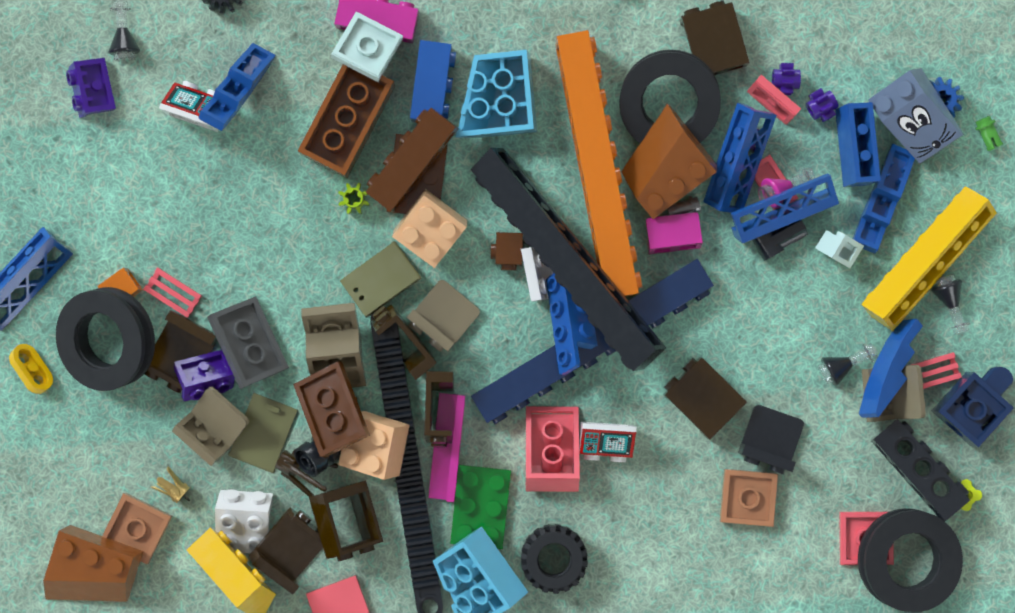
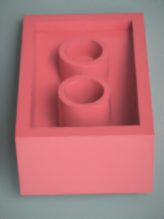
[526,406,580,492]

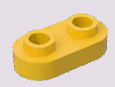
[9,344,53,394]

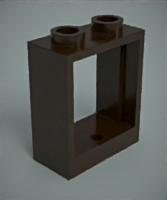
[309,480,384,562]

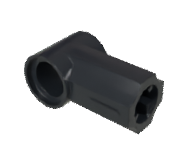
[752,220,808,261]

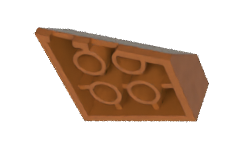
[621,103,717,219]
[43,525,144,602]

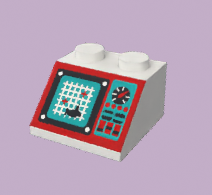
[159,81,218,132]
[579,422,637,462]

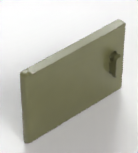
[340,241,422,318]
[228,393,298,473]

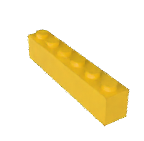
[861,186,997,331]

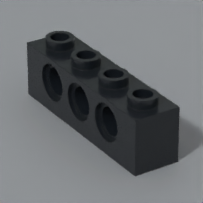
[871,419,970,522]

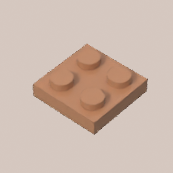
[720,469,778,527]
[102,492,172,564]

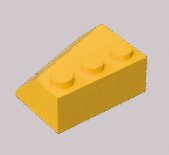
[187,527,276,613]

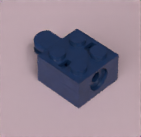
[931,367,1014,448]

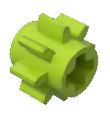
[338,183,370,215]

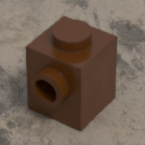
[491,232,523,271]

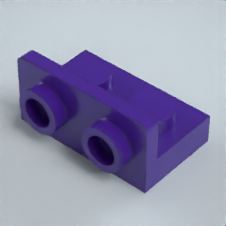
[66,58,116,118]
[173,350,235,402]

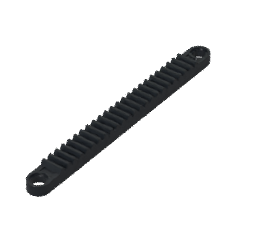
[370,307,443,613]

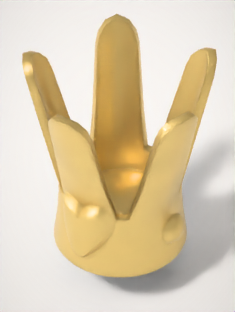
[150,466,190,504]

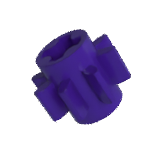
[772,63,801,95]
[806,88,839,122]

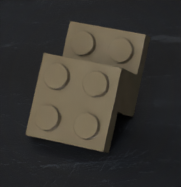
[301,303,366,388]

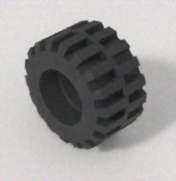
[521,524,588,594]

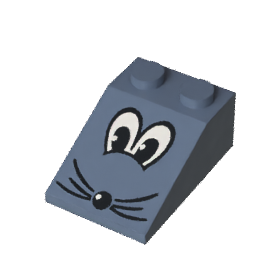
[868,68,964,163]

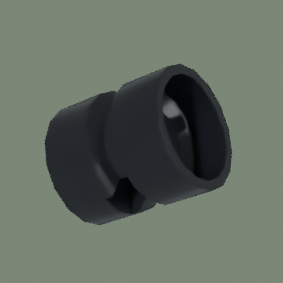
[294,437,341,478]

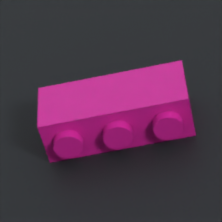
[334,0,419,44]

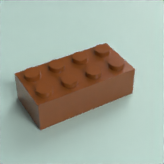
[298,64,395,179]

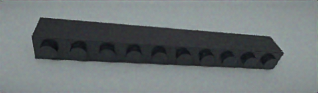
[470,148,666,371]

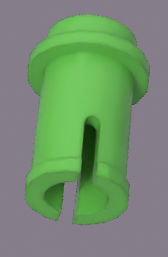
[975,116,1003,151]

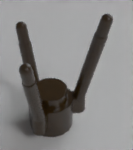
[275,449,338,497]

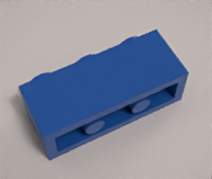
[410,40,456,122]
[835,102,881,187]

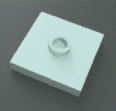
[331,12,403,82]

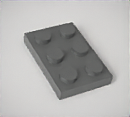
[207,296,289,389]

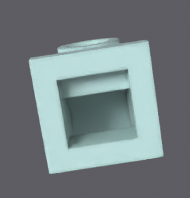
[816,230,864,268]

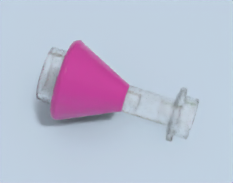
[758,167,815,208]

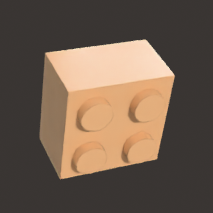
[392,189,468,268]
[338,411,410,480]

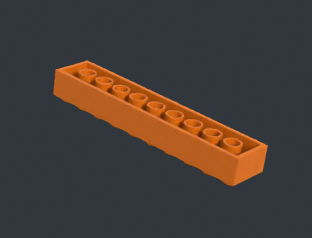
[555,30,642,297]

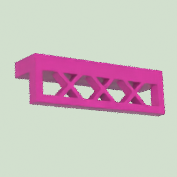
[428,393,466,502]

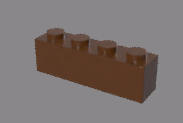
[366,108,459,212]

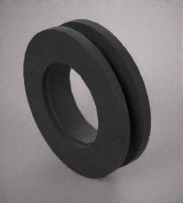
[619,49,721,144]
[56,287,155,391]
[858,508,963,612]

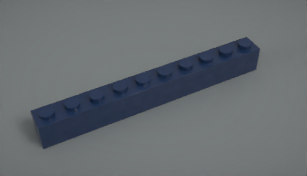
[471,259,714,425]

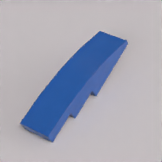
[198,43,276,131]
[853,144,915,254]
[859,319,923,418]

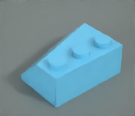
[455,50,537,138]
[433,527,528,613]

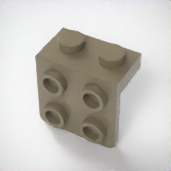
[407,280,480,352]
[862,365,926,422]
[172,387,249,466]

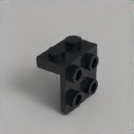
[738,405,804,475]

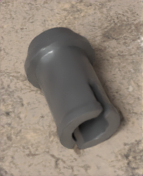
[668,196,702,215]

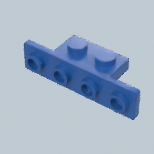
[546,273,598,375]

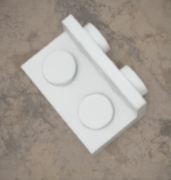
[521,247,553,302]

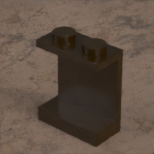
[679,0,750,75]
[371,305,436,380]
[144,310,218,393]
[663,357,747,440]
[424,371,454,448]
[249,507,323,595]

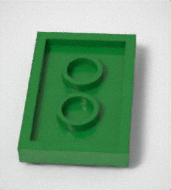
[450,464,511,550]

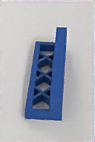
[703,103,777,213]
[731,173,839,244]
[0,227,73,331]

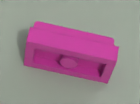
[646,212,703,255]

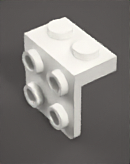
[215,489,273,554]

